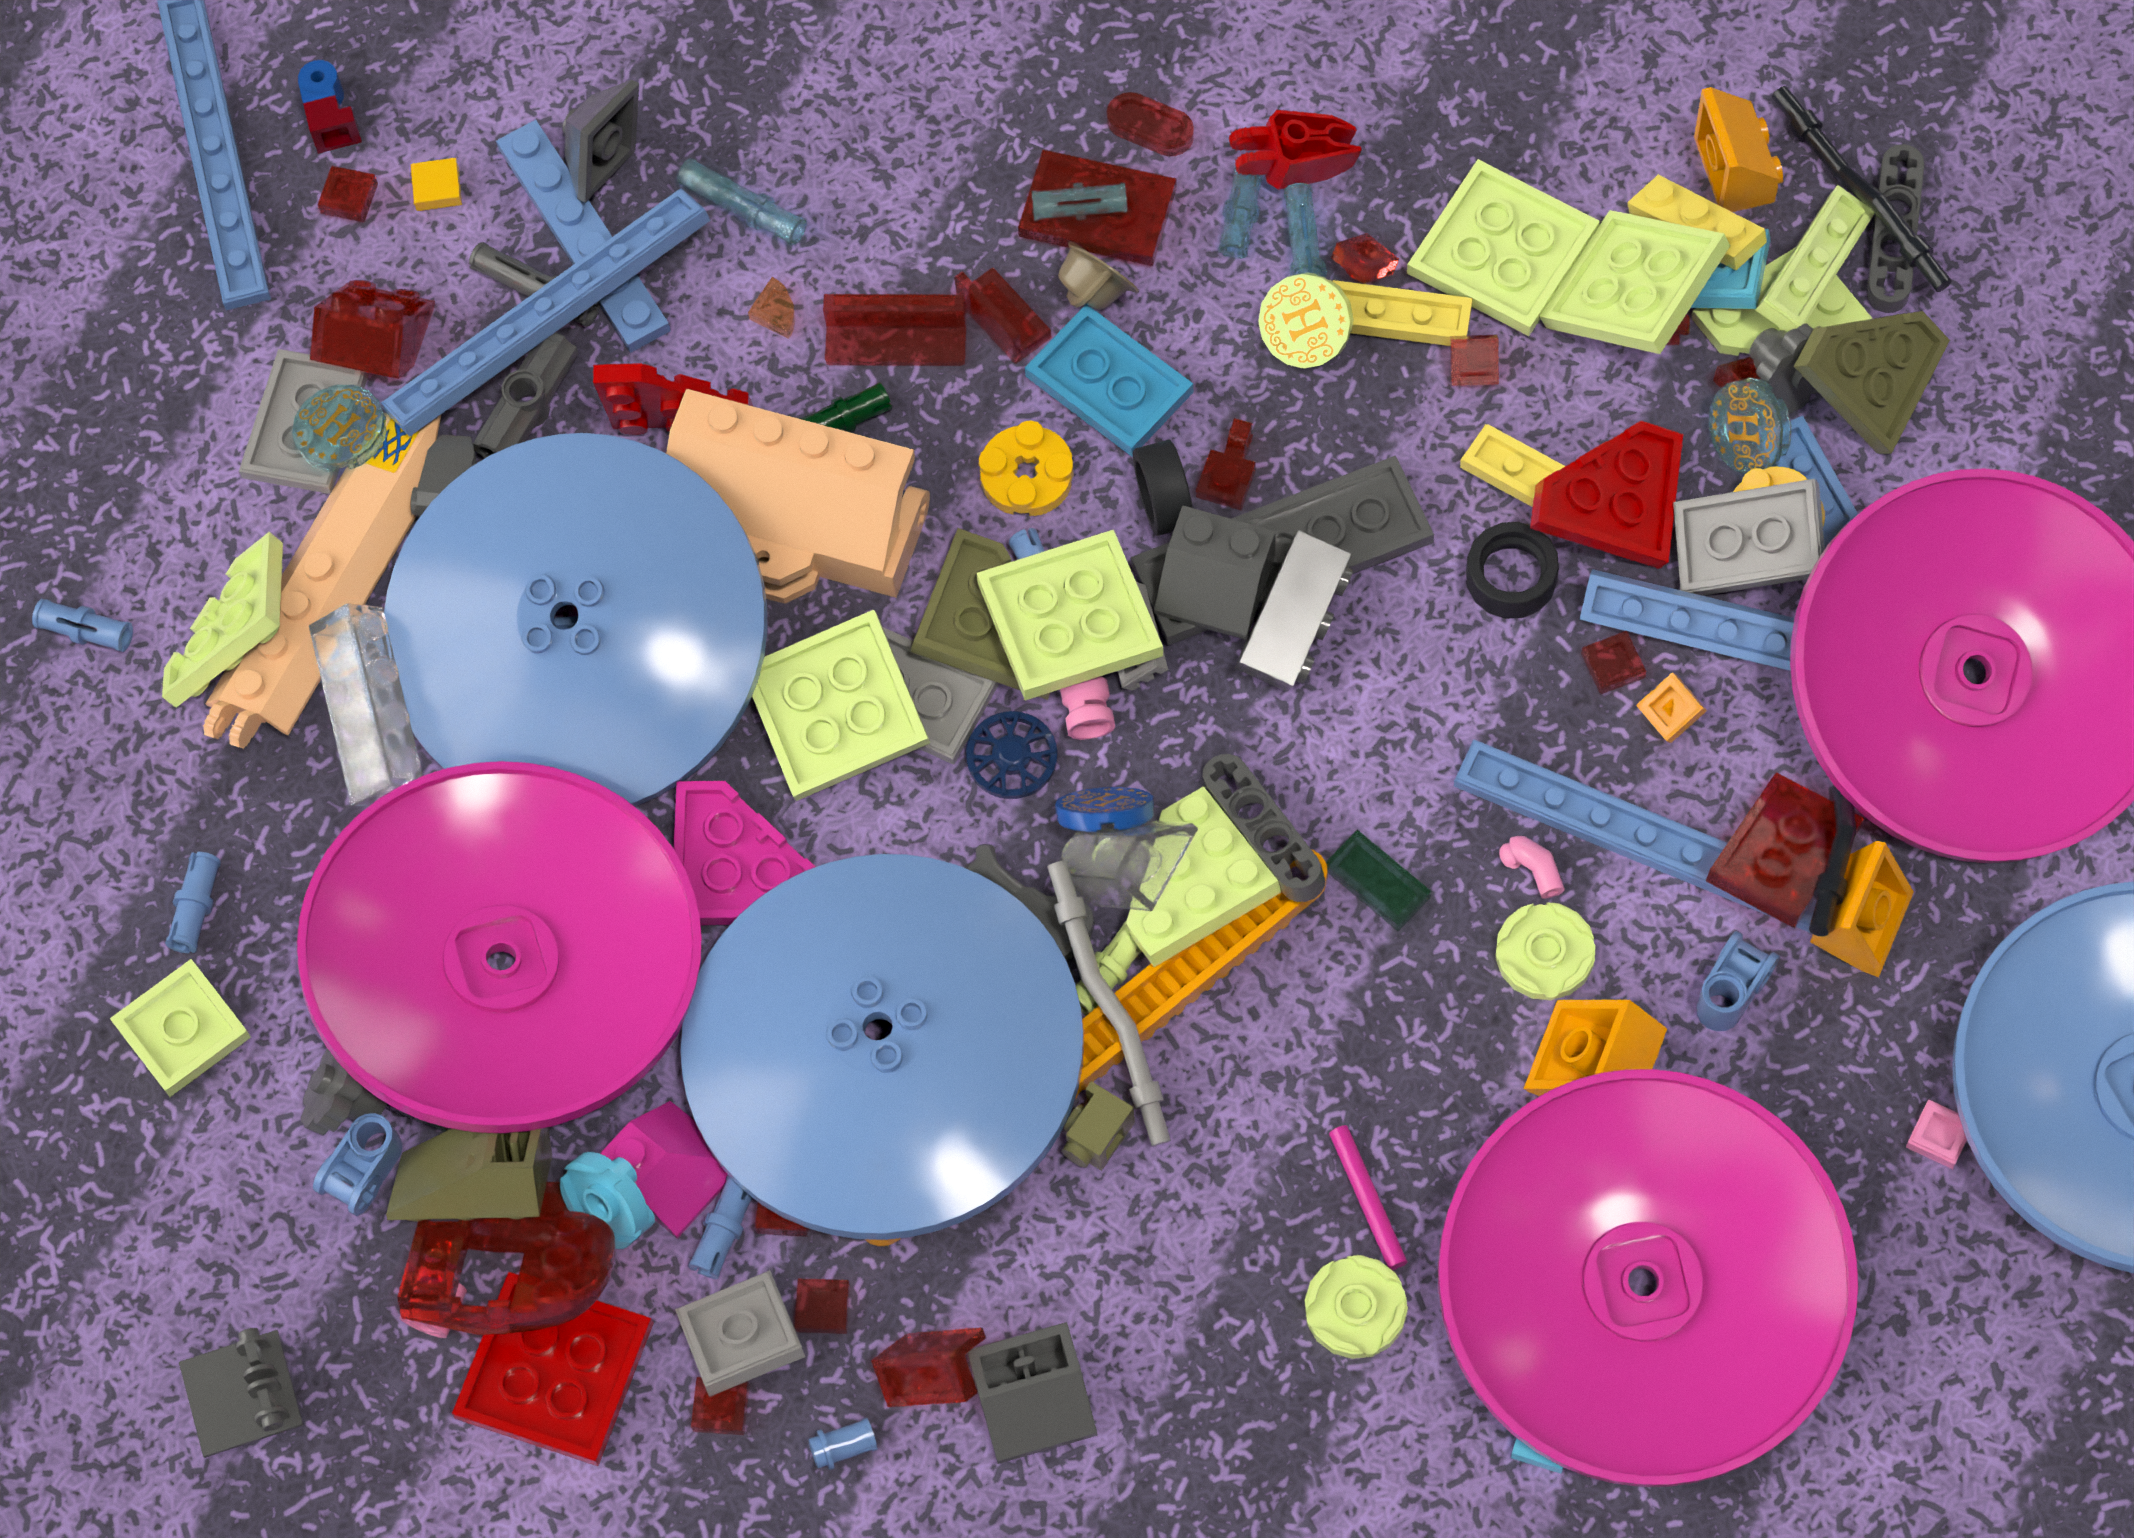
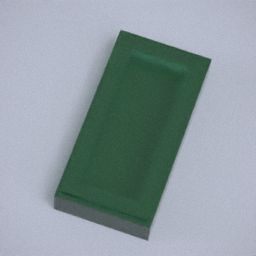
[1326,829,1432,931]

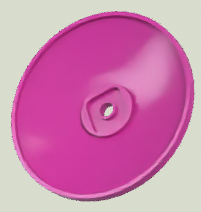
[1790,468,2134,863]
[297,761,702,1133]
[1438,1069,1858,1487]

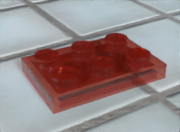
[1018,150,1177,266]
[1706,772,1864,929]

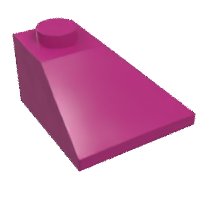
[600,1101,728,1239]

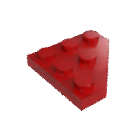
[593,363,753,435]
[1530,421,1683,569]

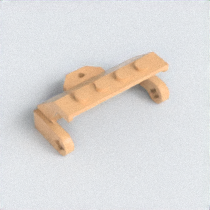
[666,389,930,604]

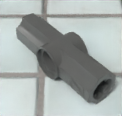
[473,333,579,458]

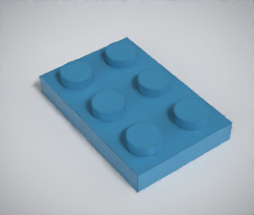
[1025,304,1194,457]

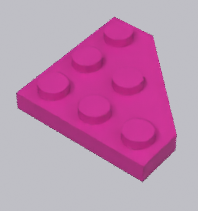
[674,781,815,925]

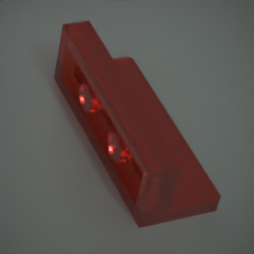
[823,294,967,366]

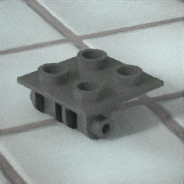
[179,1328,303,1458]

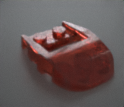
[397,1210,616,1335]

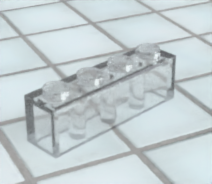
[309,603,423,807]

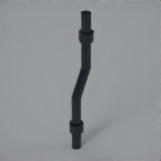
[1772,86,1952,292]
[1809,785,1856,937]

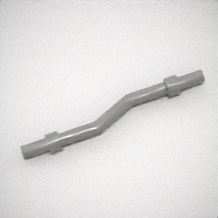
[1047,860,1171,1146]

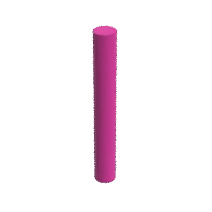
[1329,1125,1408,1270]

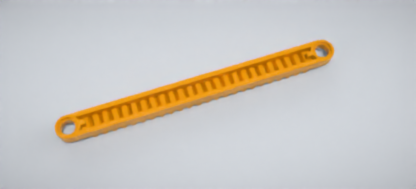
[864,849,1328,1246]

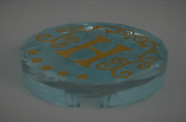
[1708,378,1792,474]
[292,385,387,472]

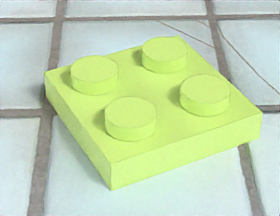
[110,959,251,1097]

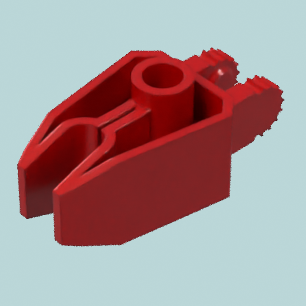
[1229,110,1362,190]

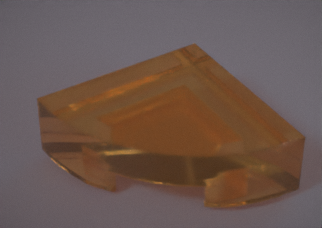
[748,277,796,339]

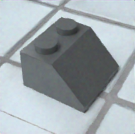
[1154,506,1275,640]

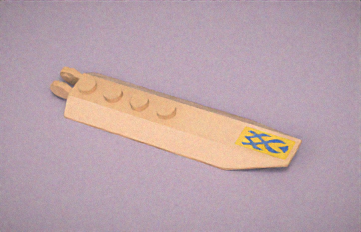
[203,413,441,749]

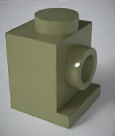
[1061,1081,1135,1171]

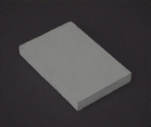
[239,349,370,494]
[1674,479,1825,596]
[883,627,999,765]

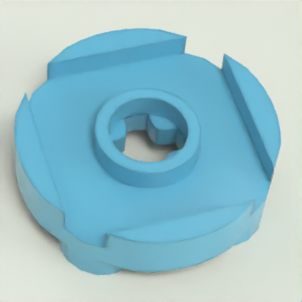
[560,1152,655,1249]

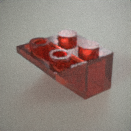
[310,280,435,379]

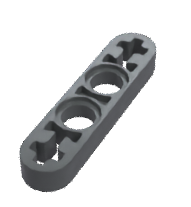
[1866,144,1924,313]
[1202,754,1325,902]

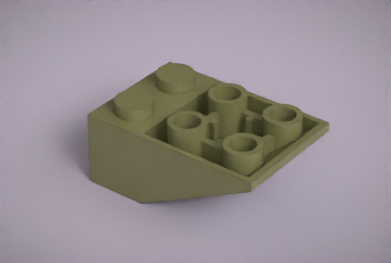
[386,1127,552,1221]

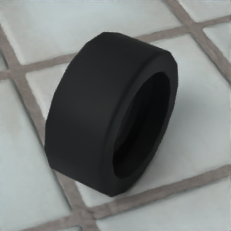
[1133,439,1193,536]
[1466,522,1559,619]

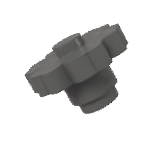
[1750,323,1821,415]
[301,1049,387,1136]

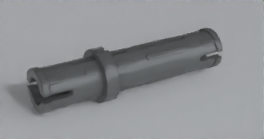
[469,242,600,327]

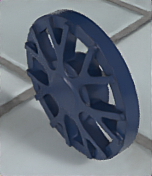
[966,711,1058,799]

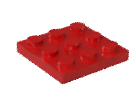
[452,1272,654,1466]

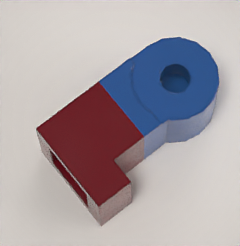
[298,60,362,154]

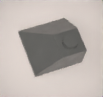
[562,80,639,202]

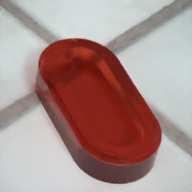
[1107,92,1194,156]

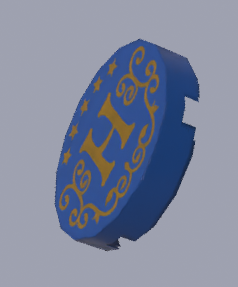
[1055,787,1154,832]

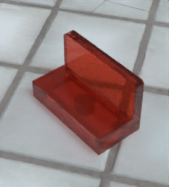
[954,267,1052,364]
[871,1327,986,1407]

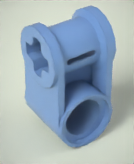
[1696,930,1780,1031]
[313,1113,403,1216]

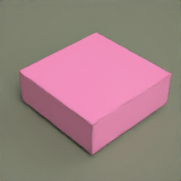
[1906,1099,1967,1169]

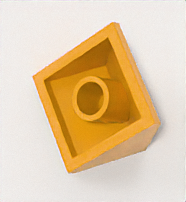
[1810,841,1914,977]

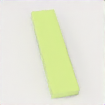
[1756,185,1875,332]

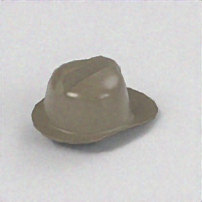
[1058,241,1139,310]

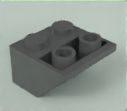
[967,1322,1098,1464]

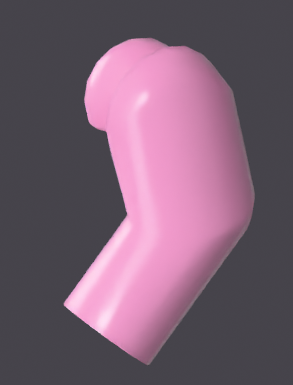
[1499,836,1565,899]

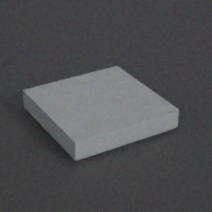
[675,1270,805,1397]

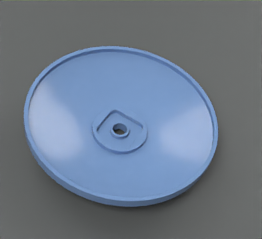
[383,433,768,807]
[681,854,1084,1240]
[1952,881,2134,1273]

